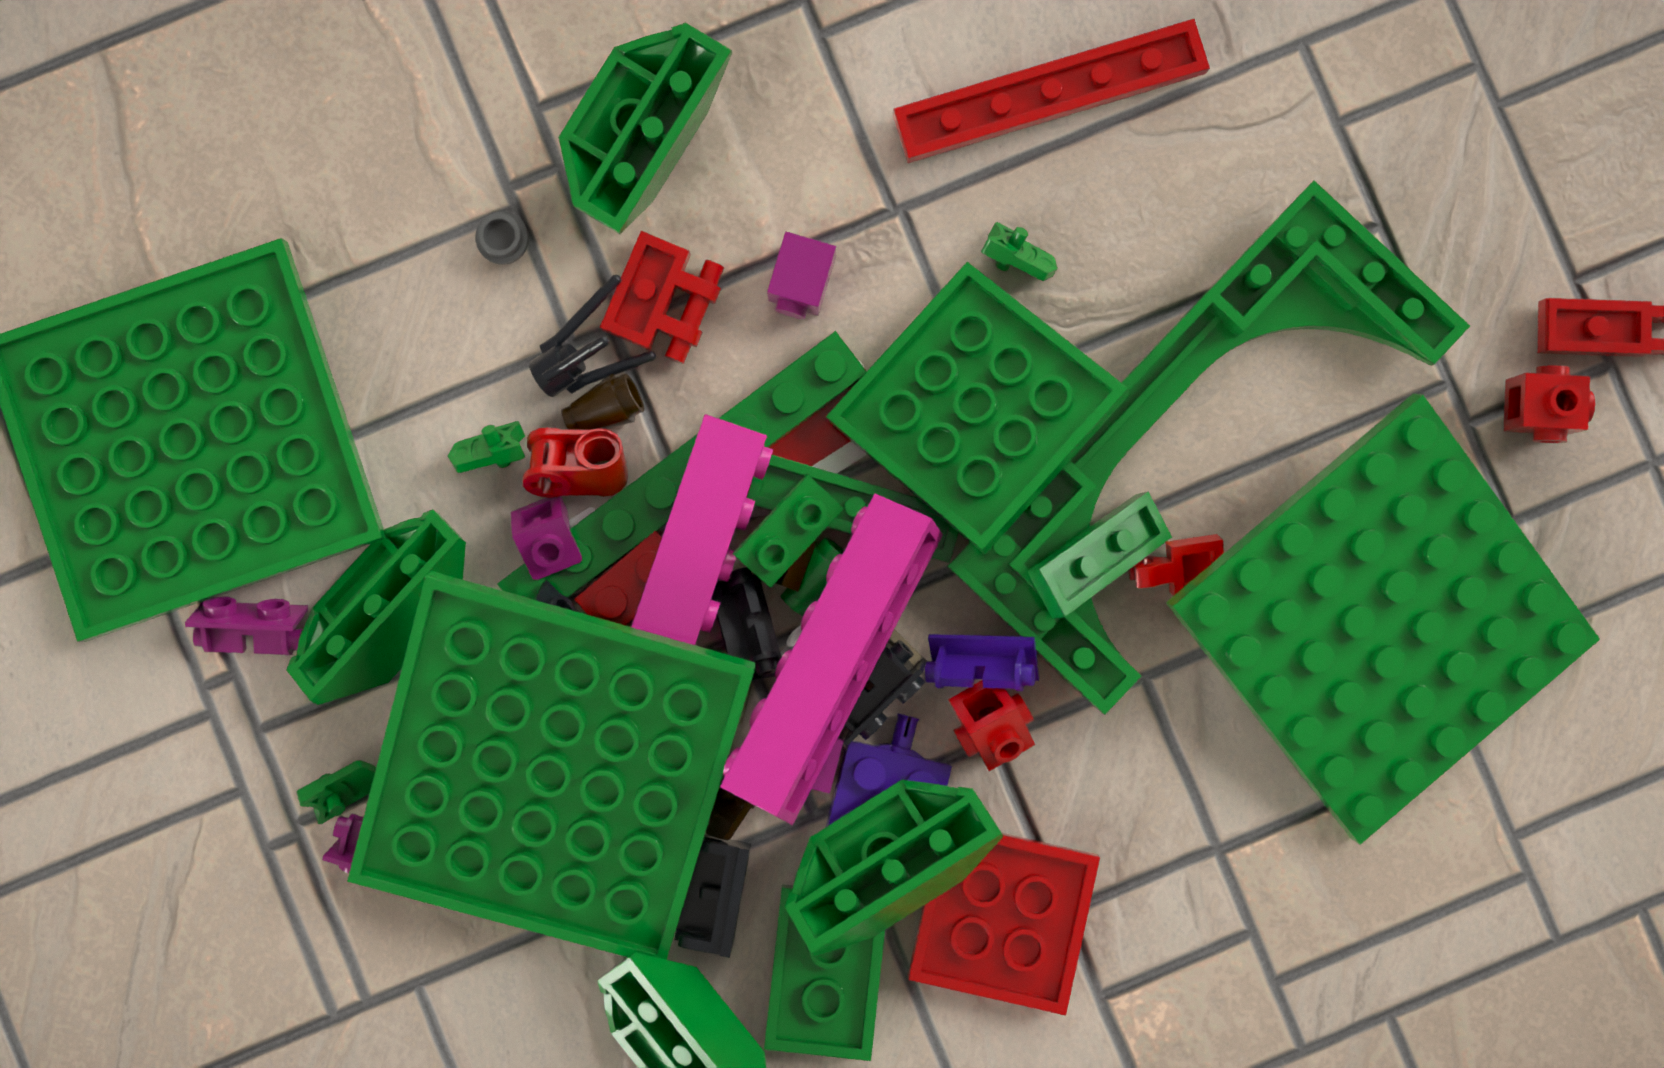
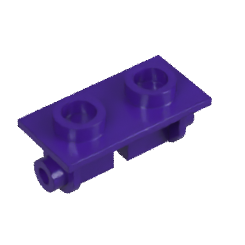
[925,634,1040,691]

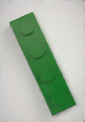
[747,455,958,563]

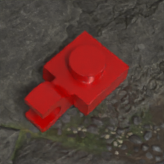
[1128,534,1224,596]

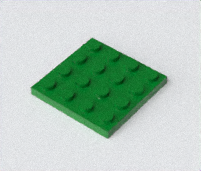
[826,262,1129,555]

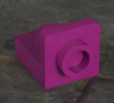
[511,496,582,580]

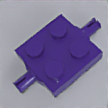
[825,713,952,827]

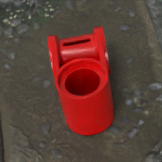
[522,427,629,498]

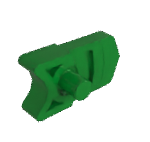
[981,222,1058,281]
[447,421,525,473]
[296,760,376,824]

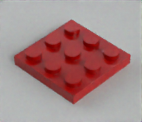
[908,833,1100,1016]

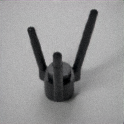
[529,275,656,397]

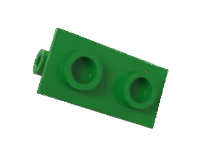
[733,474,844,588]

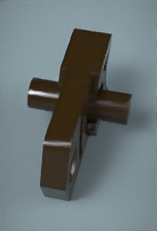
[706,775,755,841]

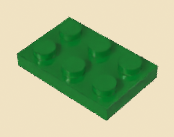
[764,884,885,1061]

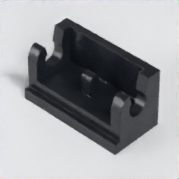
[674,835,752,958]

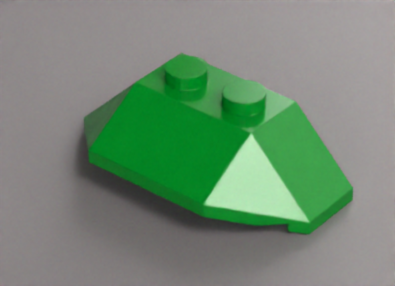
[558,23,732,234]
[286,509,466,705]
[784,780,1003,956]
[597,952,766,1068]

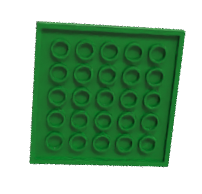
[0,238,386,642]
[1166,393,1600,845]
[347,570,755,960]

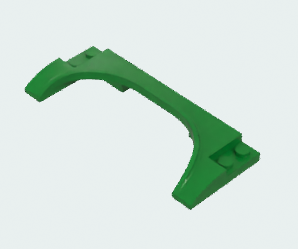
[947,180,1470,715]

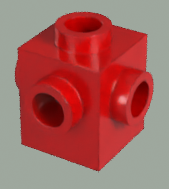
[1503,365,1595,443]
[948,680,1035,772]

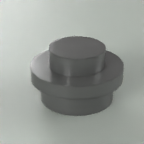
[475,211,529,265]

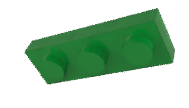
[1027,491,1172,619]

